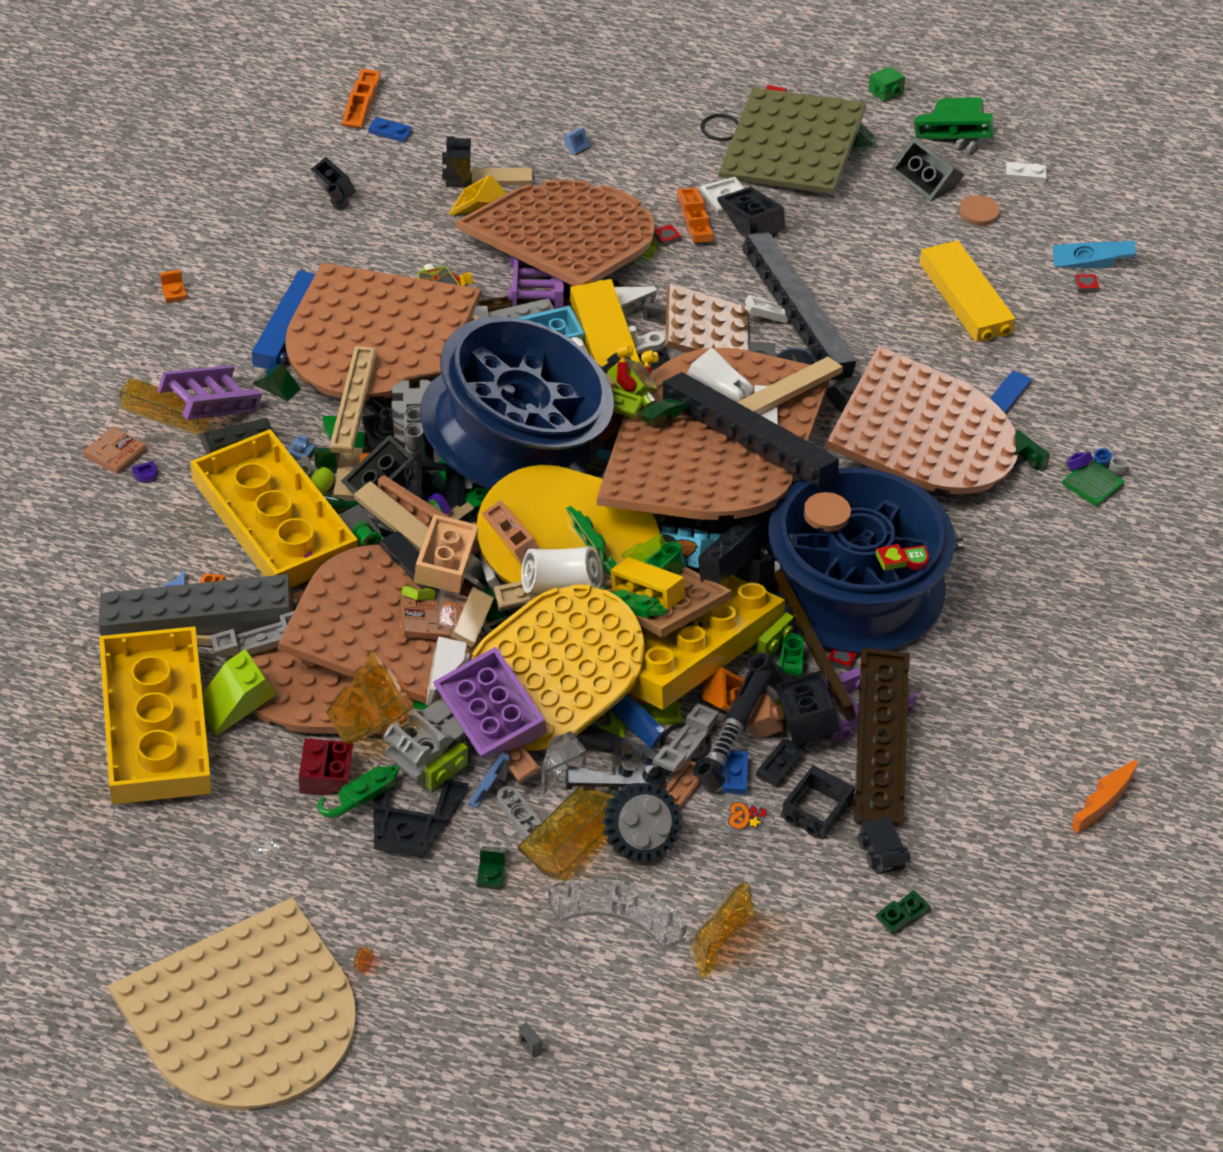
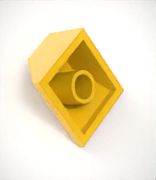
[448,174,506,215]

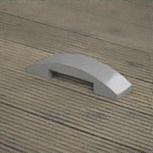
[210,611,294,656]
[653,703,719,772]

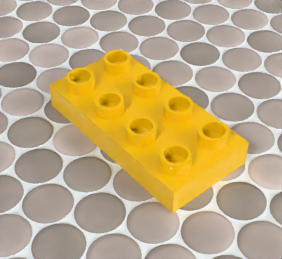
[190,429,358,589]
[628,575,785,710]
[99,627,212,804]

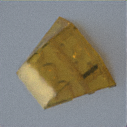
[326,650,414,745]
[691,883,757,980]

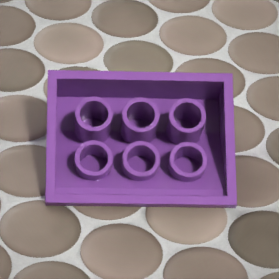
[433,647,548,758]

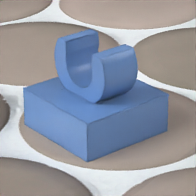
[563,128,590,154]
[287,435,316,461]

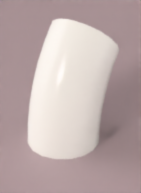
[521,546,603,594]

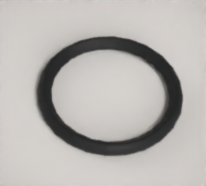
[700,114,739,141]
[660,723,711,762]

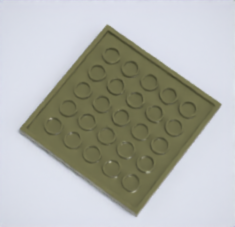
[719,88,866,194]

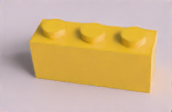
[610,557,686,610]

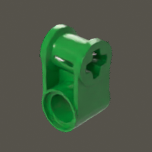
[352,521,384,546]
[644,541,686,574]
[779,634,804,677]

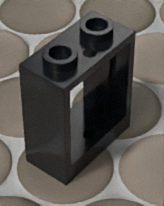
[404,460,465,510]
[781,765,855,839]

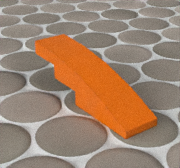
[342,68,381,129]
[677,187,713,243]
[1071,759,1138,834]

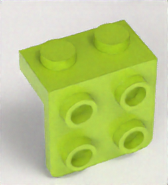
[746,612,794,656]
[422,742,468,791]

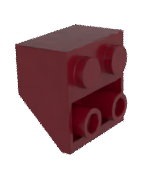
[299,738,354,795]

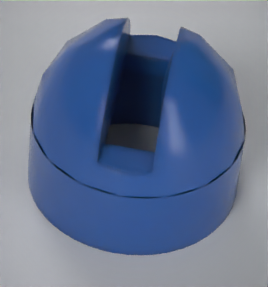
[1094,448,1112,467]

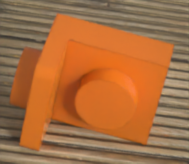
[160,270,187,303]

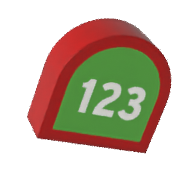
[902,545,929,570]

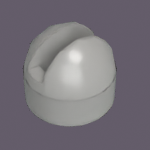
[1109,457,1128,476]

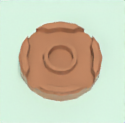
[959,195,1000,226]
[804,492,851,532]

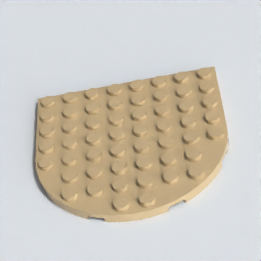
[107,898,356,1111]

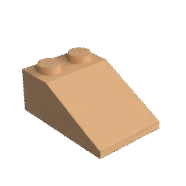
[414,514,478,594]

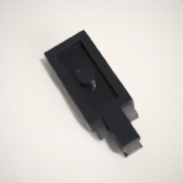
[756,739,806,788]

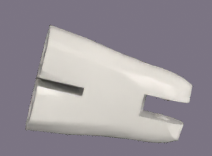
[687,348,754,402]

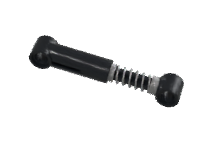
[692,652,779,791]

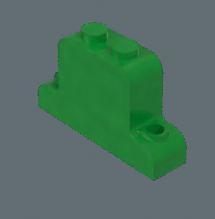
[914,97,995,139]

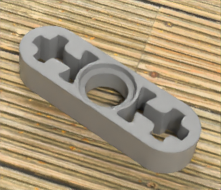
[497,786,545,844]

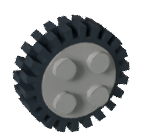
[602,783,682,861]

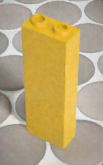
[919,240,1016,342]
[570,279,640,367]

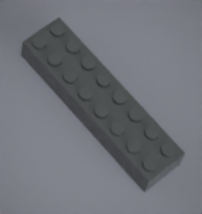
[99,574,292,636]

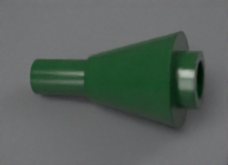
[322,493,360,512]

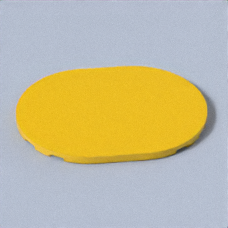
[477,465,661,590]
[470,584,645,751]

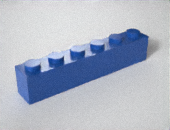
[252,270,316,369]

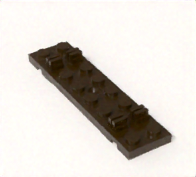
[853,648,910,827]

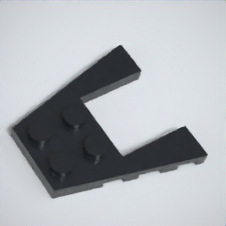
[565,725,663,791]
[373,767,469,857]

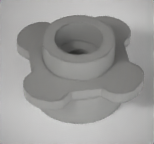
[297,456,317,477]

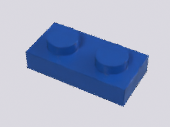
[368,117,413,143]
[722,750,748,795]

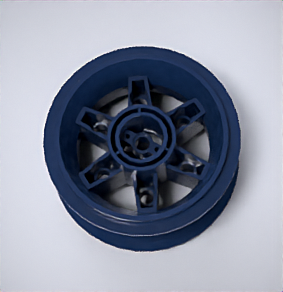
[420,316,614,490]
[765,468,955,654]

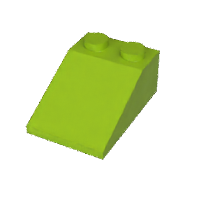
[202,649,277,736]

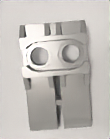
[392,380,431,461]
[384,698,470,783]

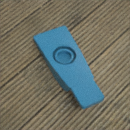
[1053,240,1136,269]

